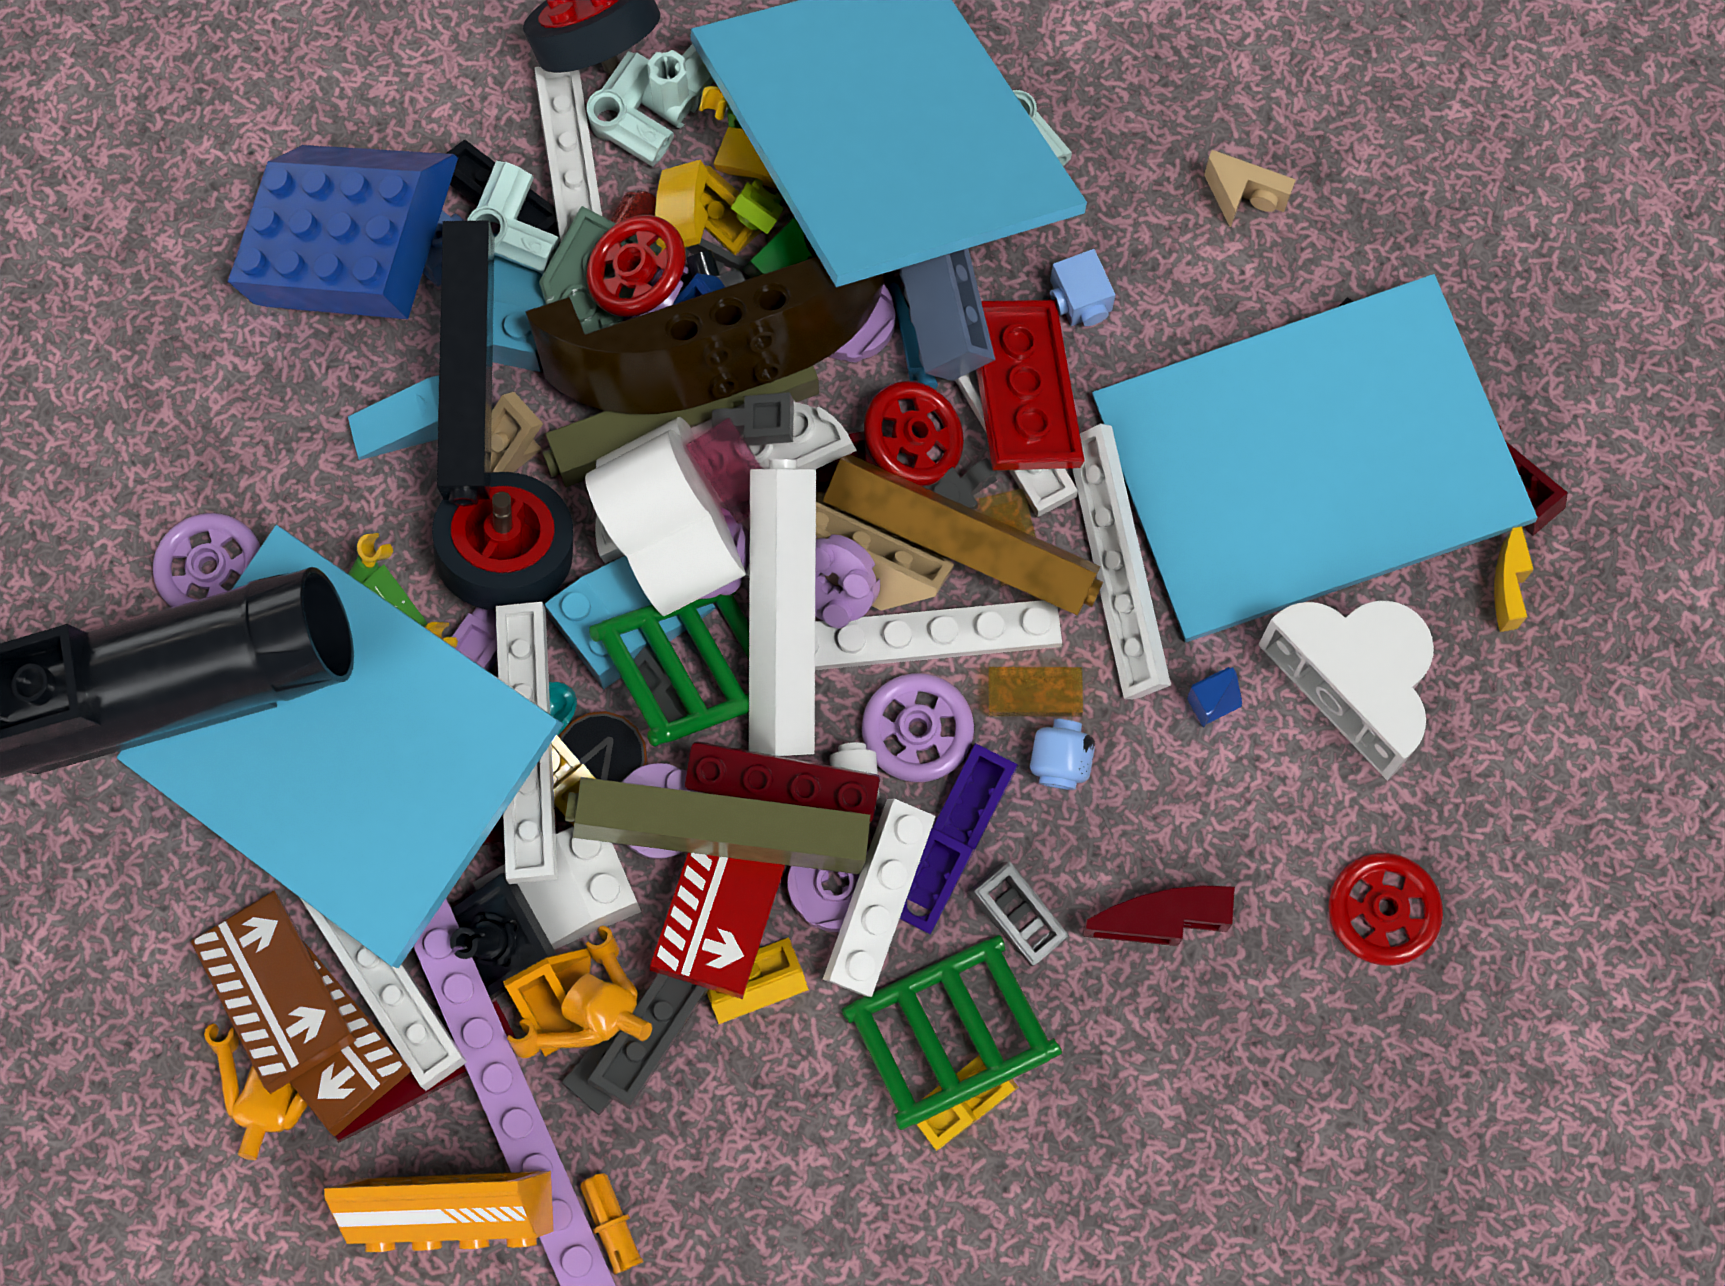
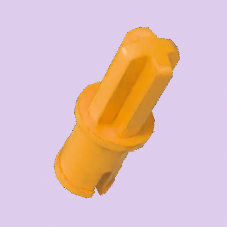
[580,1173,644,1275]

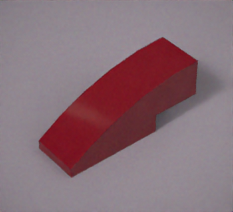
[1083,885,1235,946]

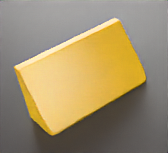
[700,165,762,255]
[707,937,809,1024]

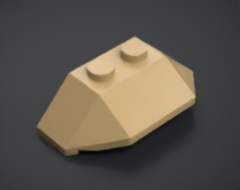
[816,491,954,611]

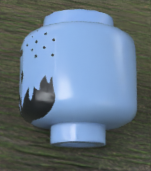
[1030,719,1095,790]

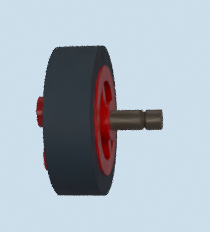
[523,0,660,79]
[432,472,573,611]

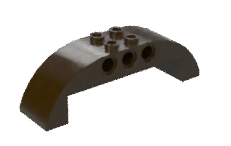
[525,256,885,414]

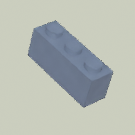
[899,248,995,381]

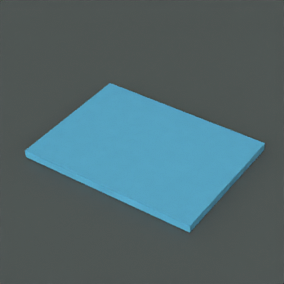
[690,0,1087,287]
[1092,274,1538,642]
[117,525,564,968]

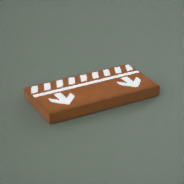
[191,891,357,1094]
[290,942,411,1137]

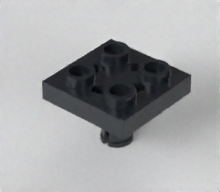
[450,873,557,1000]

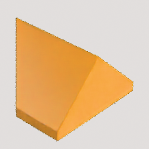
[503,948,592,1057]

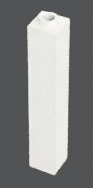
[749,459,816,756]

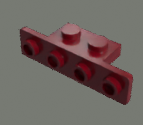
[685,741,880,822]

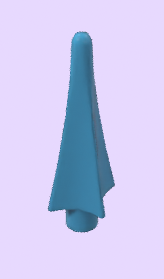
[889,282,938,389]

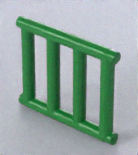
[589,591,749,747]
[841,935,1062,1130]

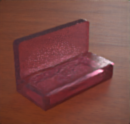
[686,417,764,524]

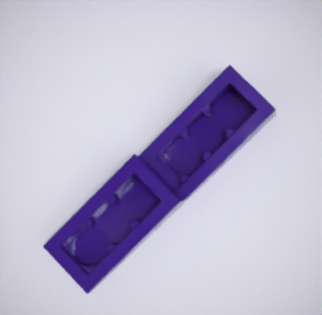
[899,743,1019,935]

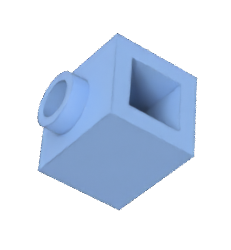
[1050,249,1115,326]

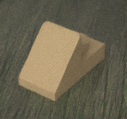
[1204,150,1296,227]
[491,392,543,473]

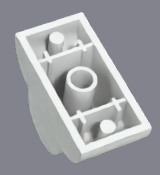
[585,417,746,616]
[1258,601,1434,781]

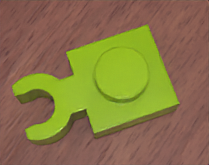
[731,179,784,234]

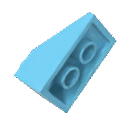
[493,233,558,372]
[544,555,716,689]

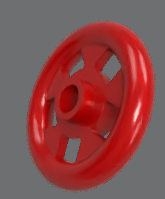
[586,215,686,317]
[864,381,964,486]
[1329,853,1443,966]

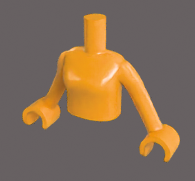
[507,926,652,1058]
[204,1023,308,1160]

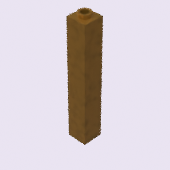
[823,454,1103,616]

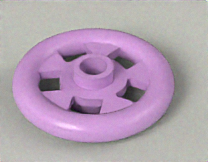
[153,513,261,608]
[862,673,974,782]

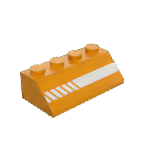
[324,1171,554,1252]

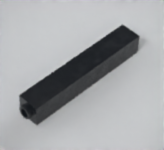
[437,220,495,506]

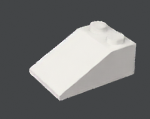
[473,827,641,966]

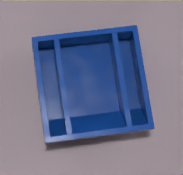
[228,145,458,319]

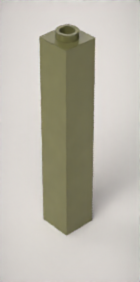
[542,366,819,488]
[565,777,870,875]

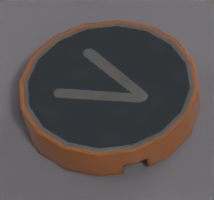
[559,711,648,782]

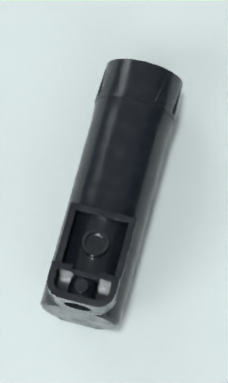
[0,567,354,778]

